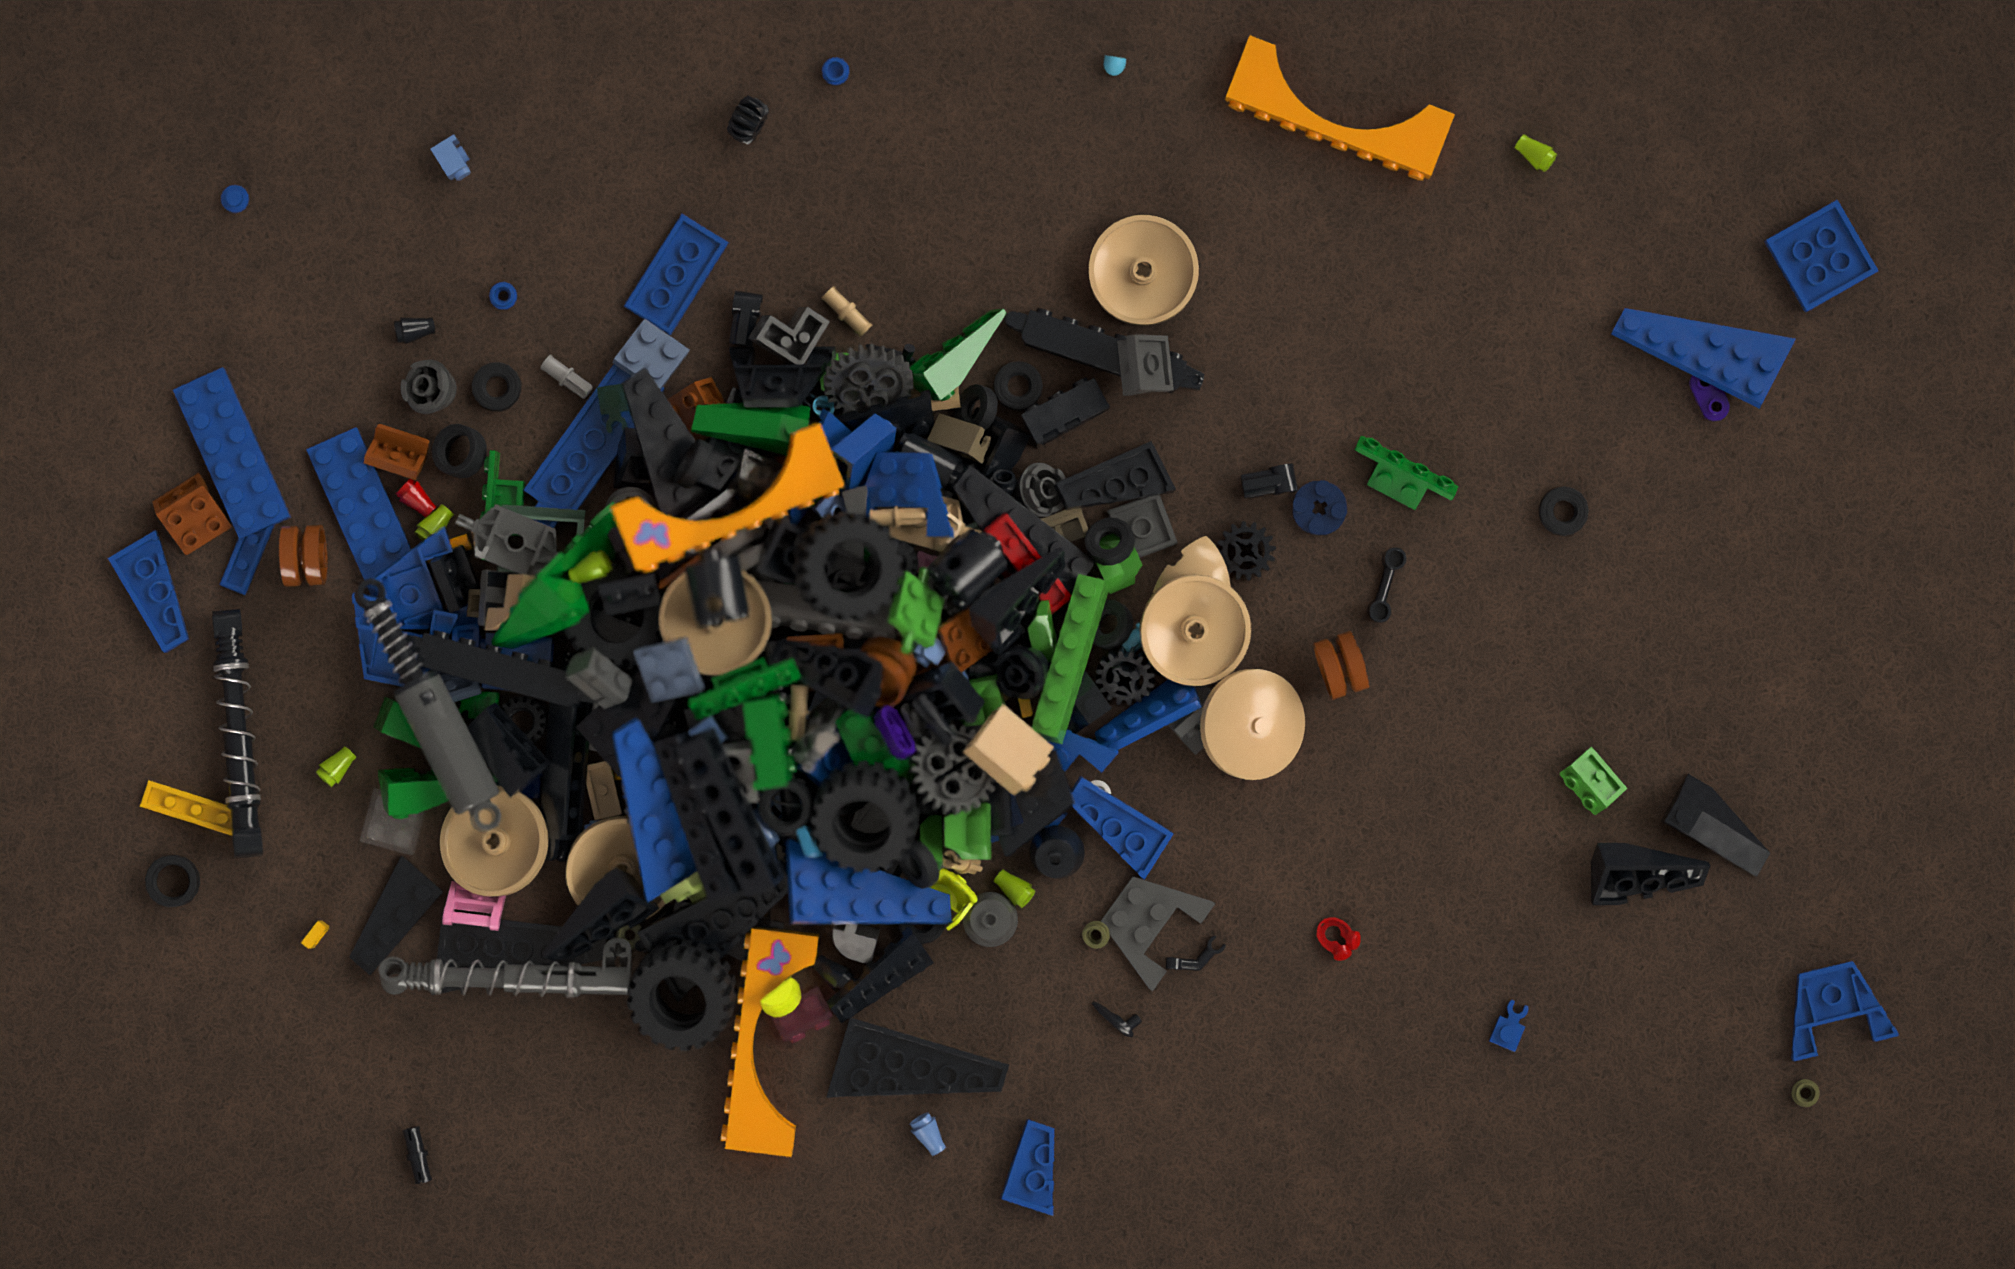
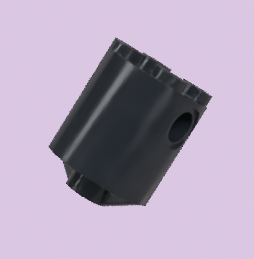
[897,433,964,498]
[926,528,1007,611]
[684,548,750,627]

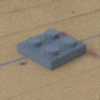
[613,319,690,390]
[633,637,705,703]

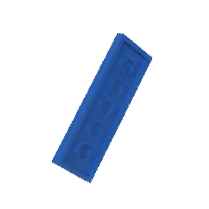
[524,364,665,510]
[173,367,291,540]
[306,427,412,596]

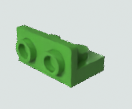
[1559,746,1628,815]

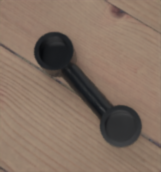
[1367,547,1407,623]

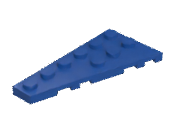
[612,718,697,902]
[785,839,952,924]

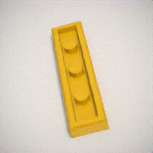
[140,780,232,836]

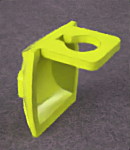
[929,868,977,931]
[760,977,801,1018]

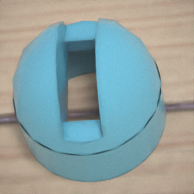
[1103,55,1126,75]
[812,395,834,419]

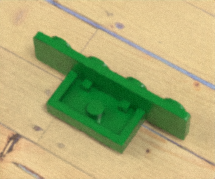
[1355,436,1458,510]
[480,450,525,562]
[688,657,801,719]

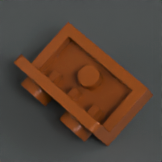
[364,424,430,480]

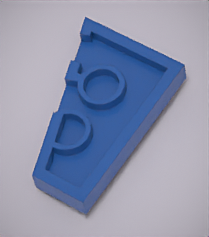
[1000,1119,1054,1216]

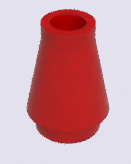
[396,479,437,518]

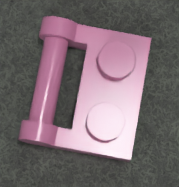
[443,881,506,931]

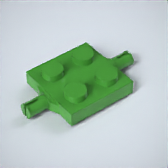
[888,567,945,654]

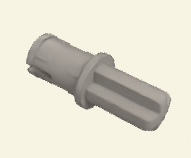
[540,355,593,399]

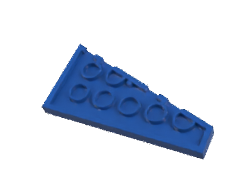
[1611,308,1796,409]

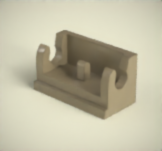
[927,413,991,464]
[1041,508,1088,542]

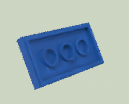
[624,214,729,336]

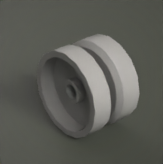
[709,526,765,575]

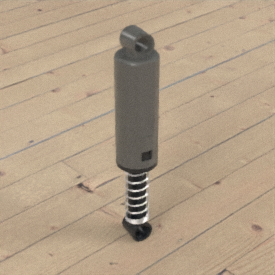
[355,578,501,832]

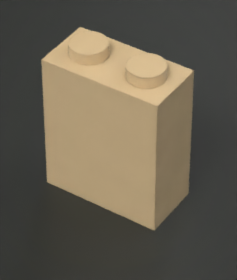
[963,705,1053,795]

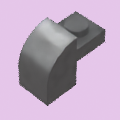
[833,924,880,964]

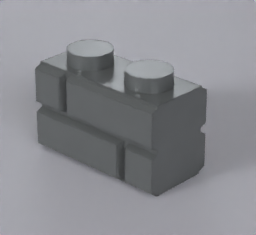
[565,648,632,709]

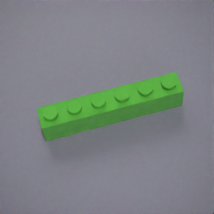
[1032,574,1109,745]

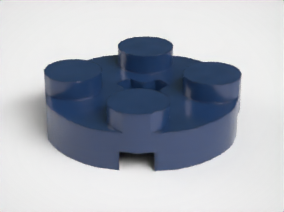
[1292,480,1347,535]

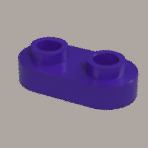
[1689,375,1730,421]
[874,706,916,760]

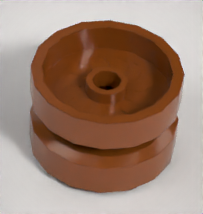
[279,525,328,587]
[1313,631,1369,700]
[859,636,917,708]

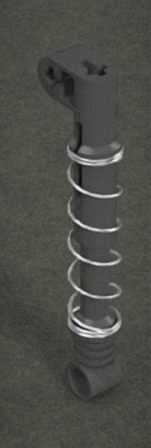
[379,938,633,998]

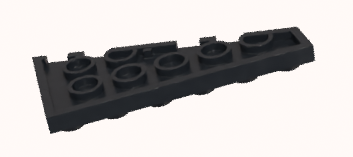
[576,667,679,779]

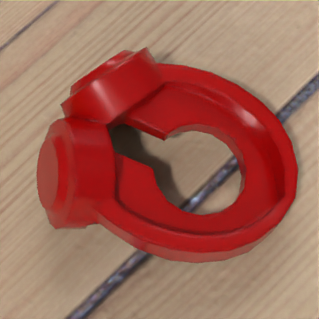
[1317,917,1361,961]

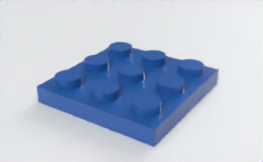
[1764,200,1878,313]

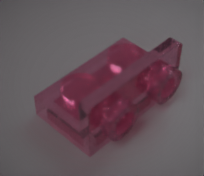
[771,987,834,1044]

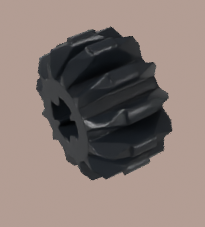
[727,95,769,145]

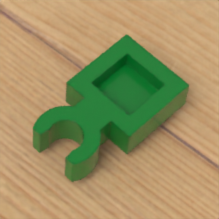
[458,692,500,720]

